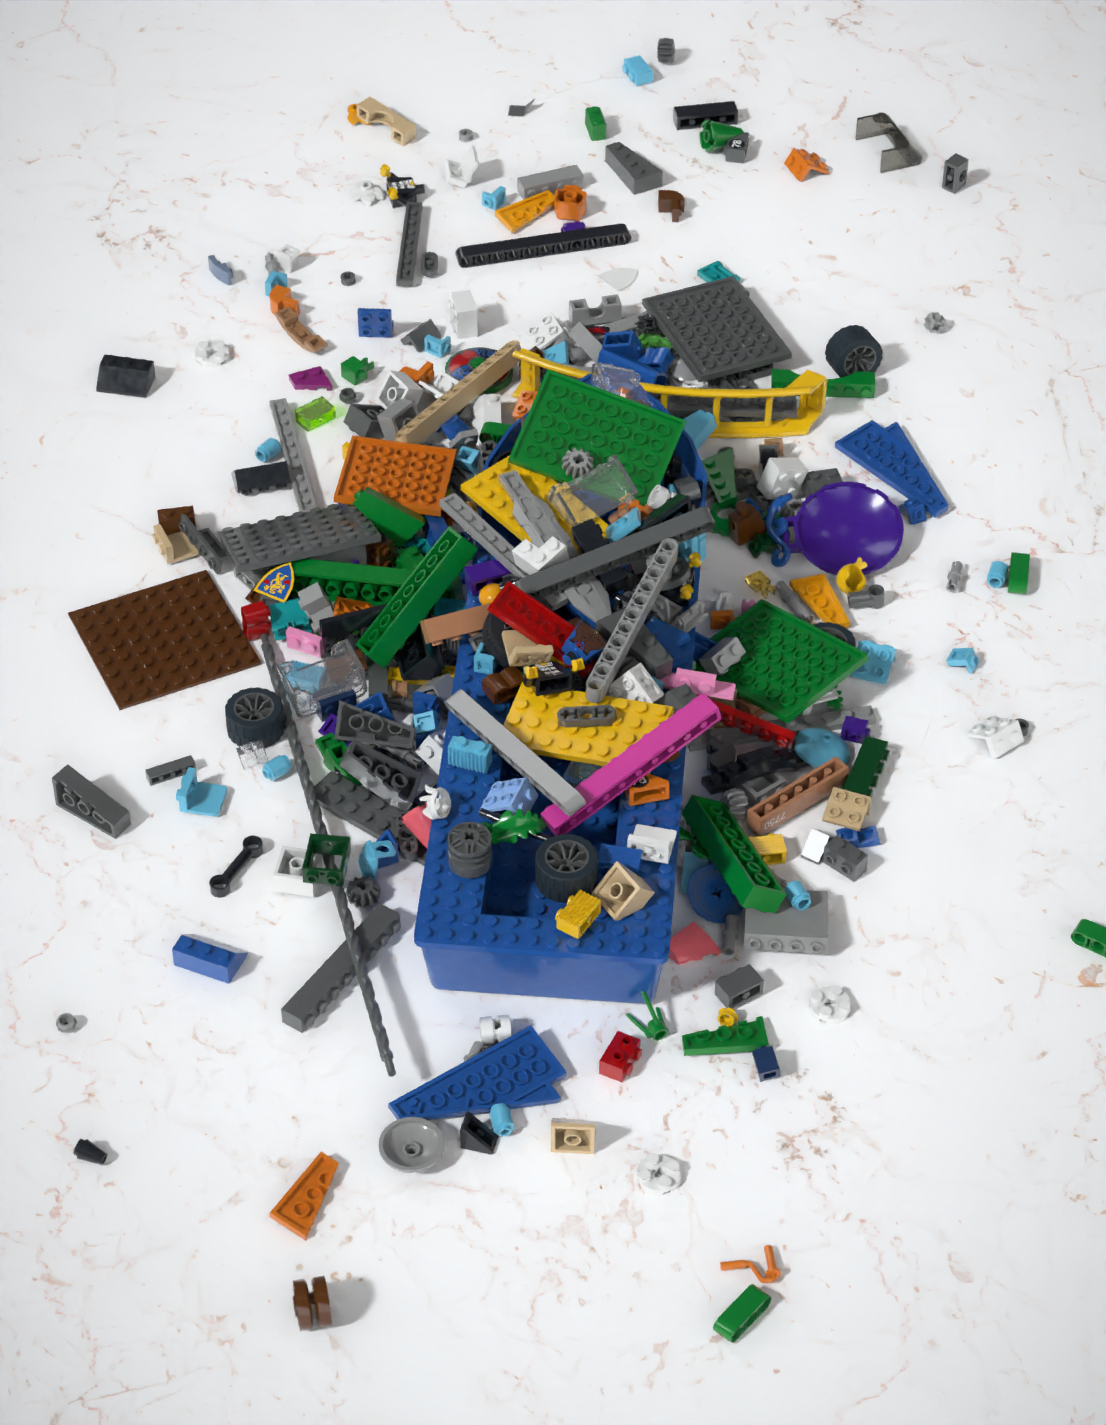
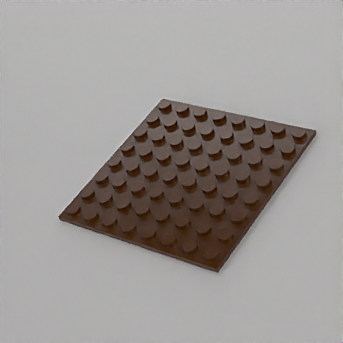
[68,570,261,711]

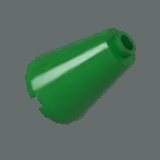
[699,120,744,152]

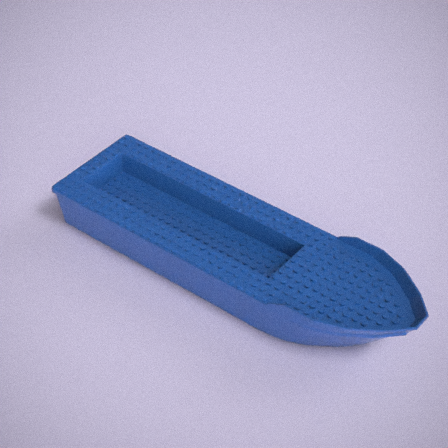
[414,374,707,1004]

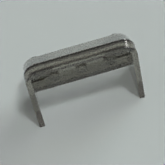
[855,112,922,173]

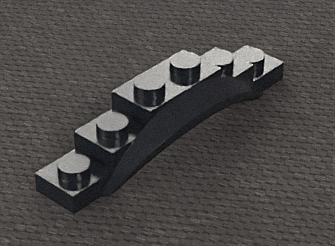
[701,746,810,795]

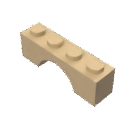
[356,96,416,146]

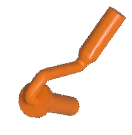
[720,1245,781,1283]

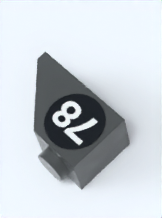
[723,132,749,164]

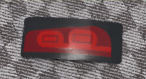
[584,326,610,335]

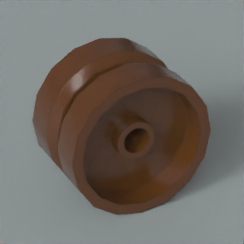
[292,1276,332,1331]

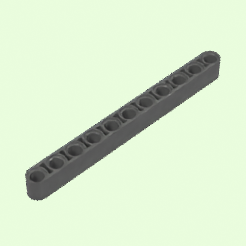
[514,507,716,599]

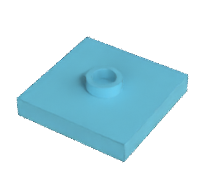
[540,341,569,379]
[606,507,641,543]

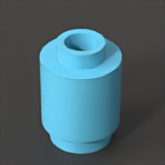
[255,438,281,462]
[987,561,1008,588]
[262,755,292,781]
[784,881,811,911]
[489,1103,515,1137]

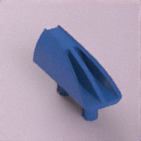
[596,349,668,386]

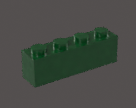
[843,736,890,799]

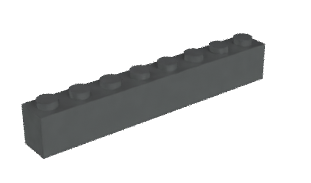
[281,903,401,1033]

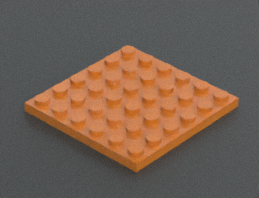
[333,435,457,517]

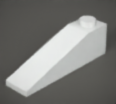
[467,394,501,452]

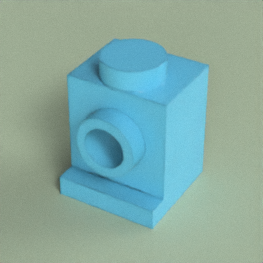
[455,446,483,475]

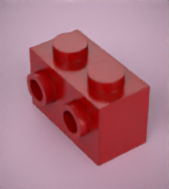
[599,1031,643,1083]

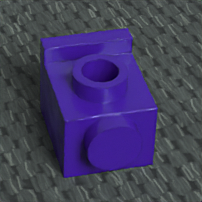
[841,716,871,744]

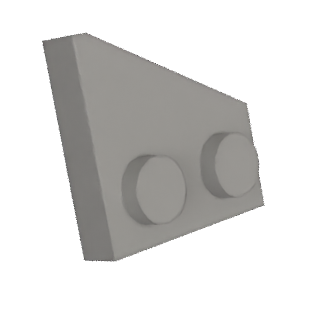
[448,429,479,452]

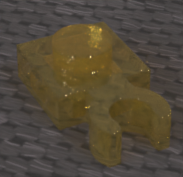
[745,570,776,599]

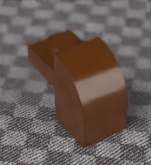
[658,190,685,222]

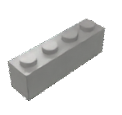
[517,164,584,200]

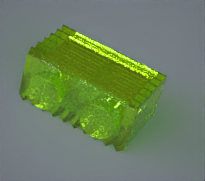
[295,396,336,432]

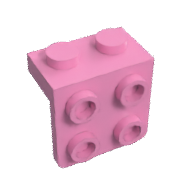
[286,626,327,658]

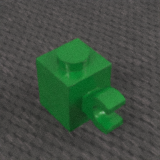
[341,356,374,386]

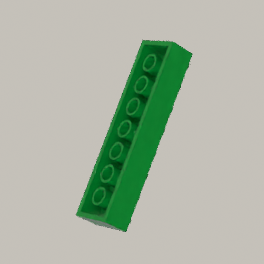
[355,526,478,668]
[681,794,786,914]

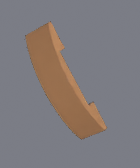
[275,306,328,353]

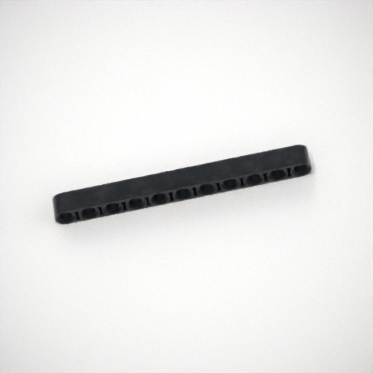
[455,223,631,268]

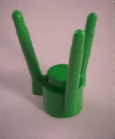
[626,991,668,1041]

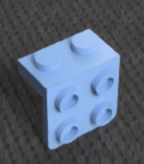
[480,777,538,816]

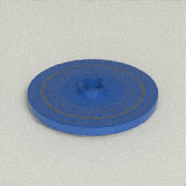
[687,865,743,924]

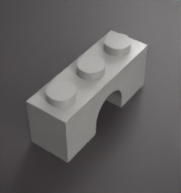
[569,294,622,327]

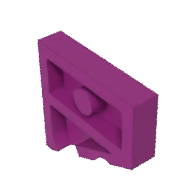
[288,366,333,391]

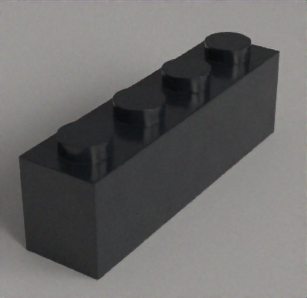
[673,101,738,130]
[571,518,629,595]

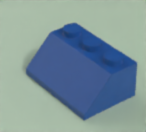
[172,934,248,984]

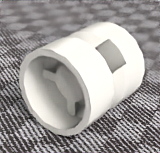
[647,485,677,509]
[479,1015,511,1044]

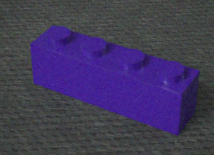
[464,559,515,596]

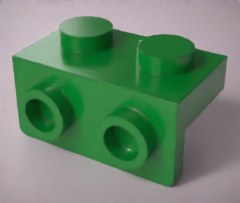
[394,546,424,570]

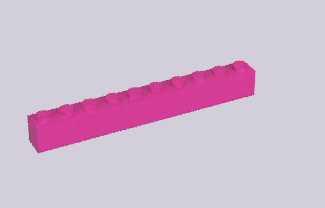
[540,693,722,836]

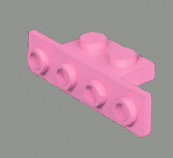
[660,668,736,700]

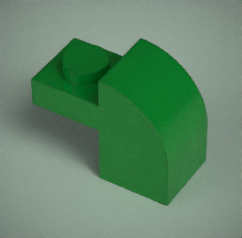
[315,732,347,771]

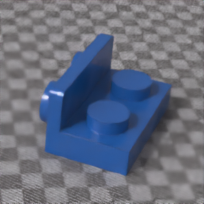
[413,691,440,724]

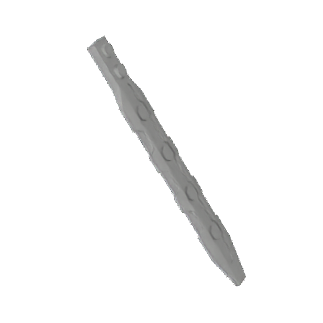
[499,470,612,623]

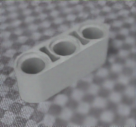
[567,322,603,364]

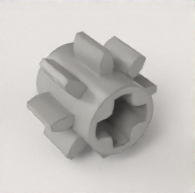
[924,312,945,333]

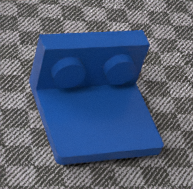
[357,308,394,338]

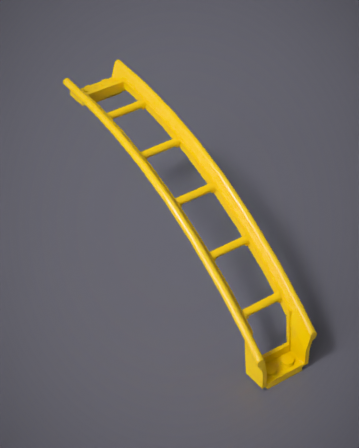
[512,348,827,438]

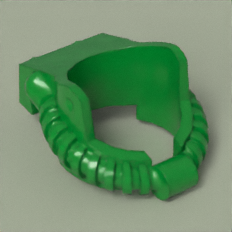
[710,502,737,537]

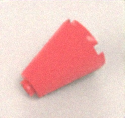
[401,802,432,848]

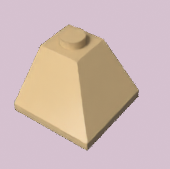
[591,861,655,921]
[551,1118,595,1154]

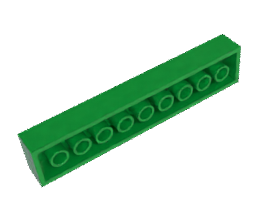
[281,559,464,615]

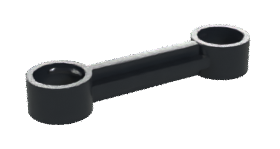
[209,835,263,898]

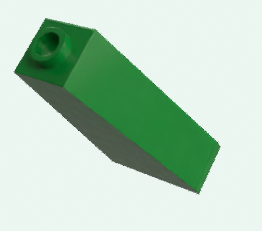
[352,486,427,549]

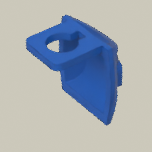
[436,414,471,441]

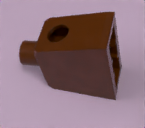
[728,501,767,547]

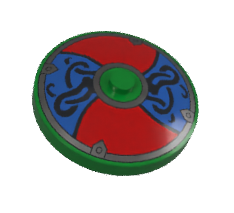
[445,347,513,396]

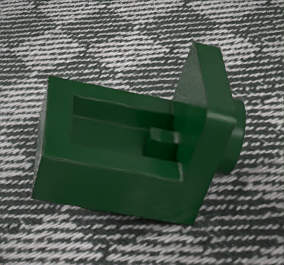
[747,533,780,558]

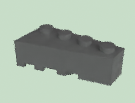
[605,142,663,195]
[595,608,673,680]
[335,700,415,749]
[339,739,423,811]
[52,764,131,839]

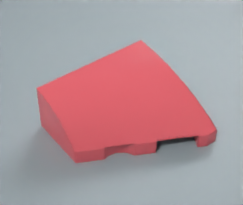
[669,921,721,965]

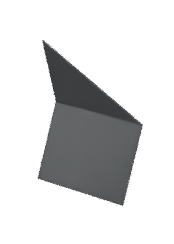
[508,98,535,117]

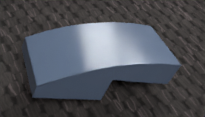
[208,255,234,286]

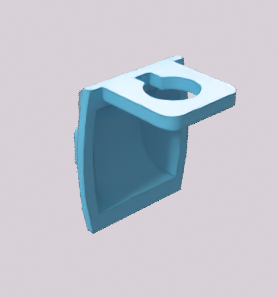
[358,840,396,880]

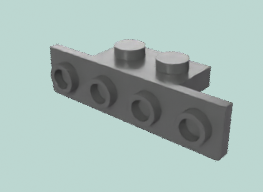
[179,514,227,575]

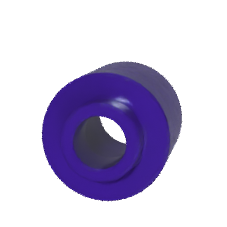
[561,221,586,232]

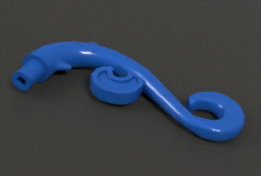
[763,493,793,568]

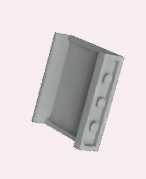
[744,890,828,954]

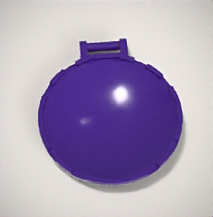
[781,482,904,575]

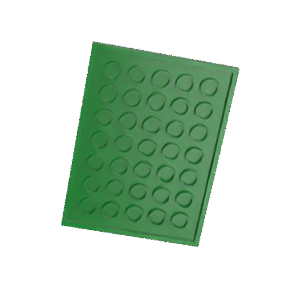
[508,369,686,507]
[695,599,869,723]

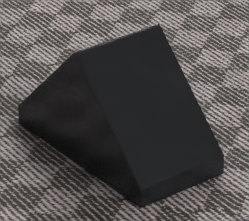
[460,1111,499,1154]

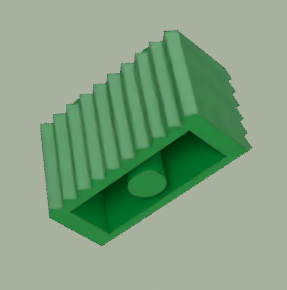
[585,106,607,141]

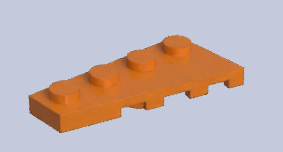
[269,1151,339,1240]

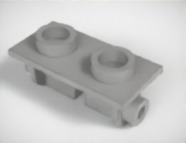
[670,600,709,633]

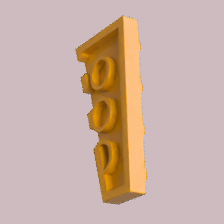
[495,190,554,233]
[789,573,850,628]

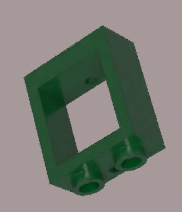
[302,833,351,886]

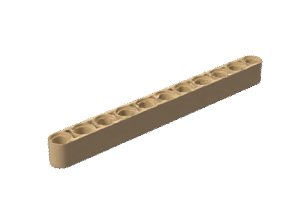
[394,340,521,444]

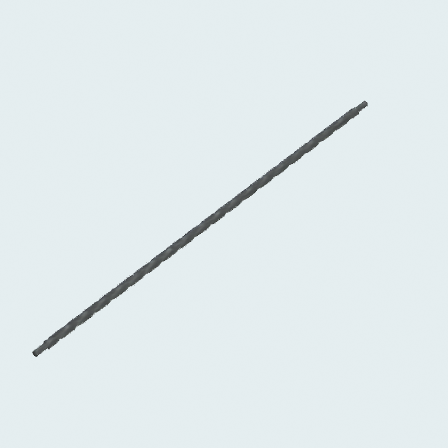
[260,633,396,1077]

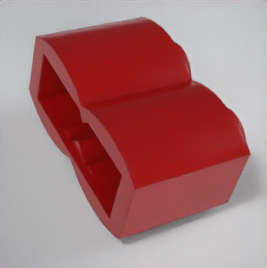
[241,601,272,642]

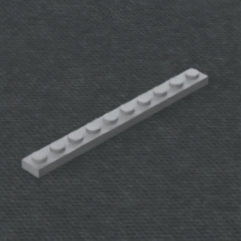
[269,398,317,513]
[439,493,568,611]
[687,705,876,752]

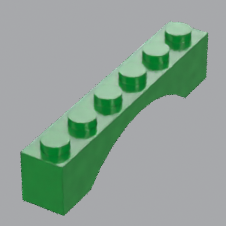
[771,369,875,398]

